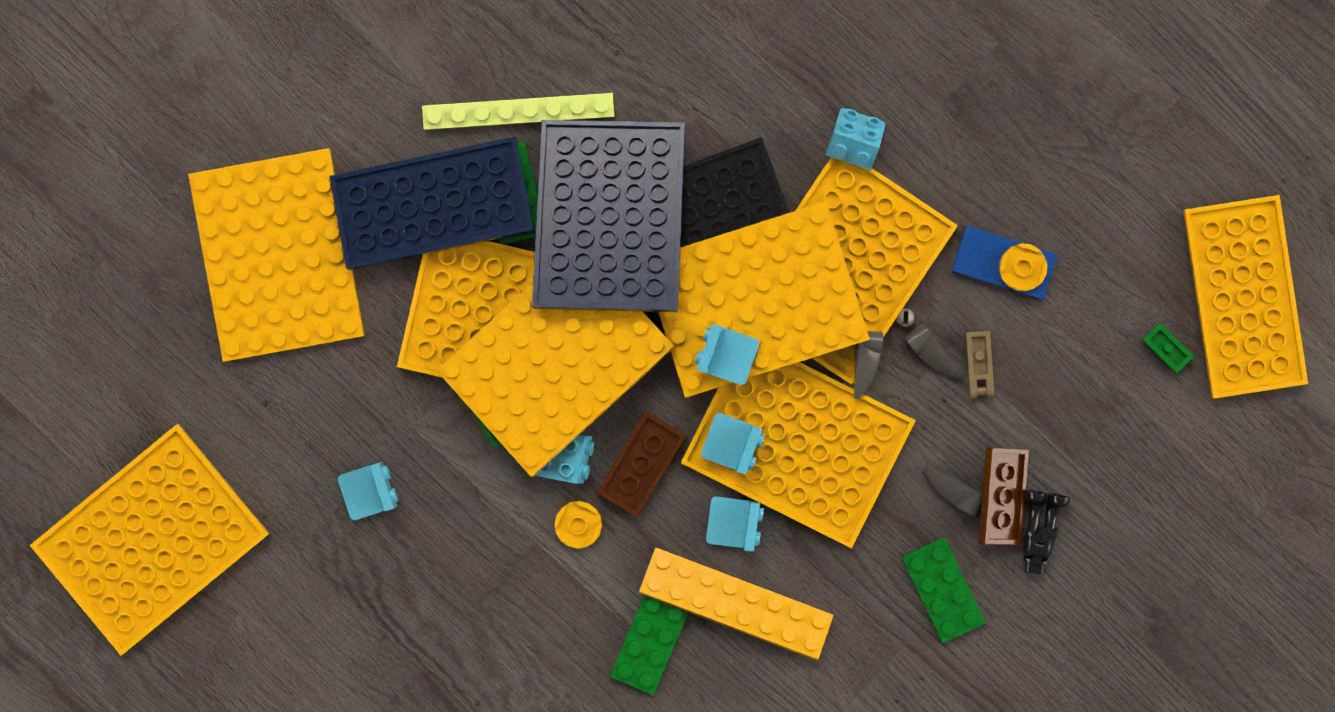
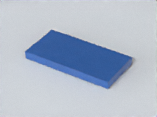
[952,226,1058,300]

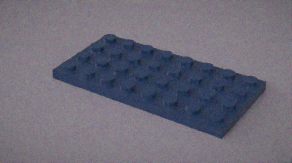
[330,136,534,270]

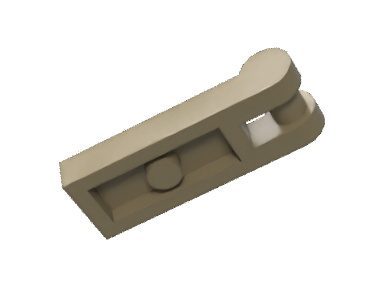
[965,331,994,399]

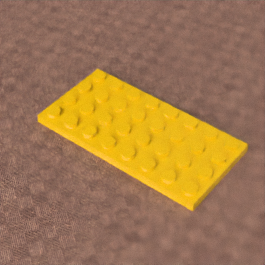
[1183,195,1308,399]

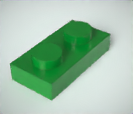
[1142,323,1194,373]

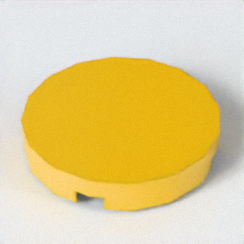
[999,244,1047,291]
[554,501,602,549]

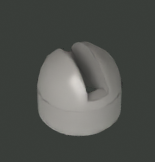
[895,308,915,327]

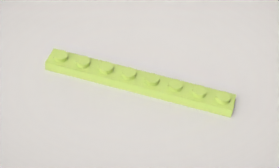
[422,93,614,130]

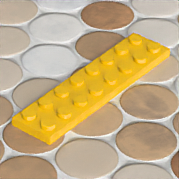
[639,547,834,661]

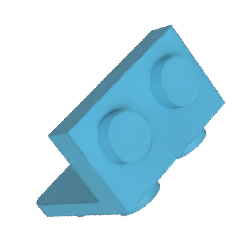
[825,108,885,171]
[695,324,759,385]
[701,413,765,475]
[535,435,594,484]
[338,461,399,520]
[706,496,764,552]

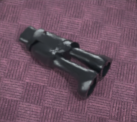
[1023,490,1070,575]

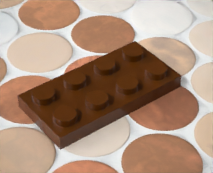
[596,411,687,517]
[979,447,1029,545]

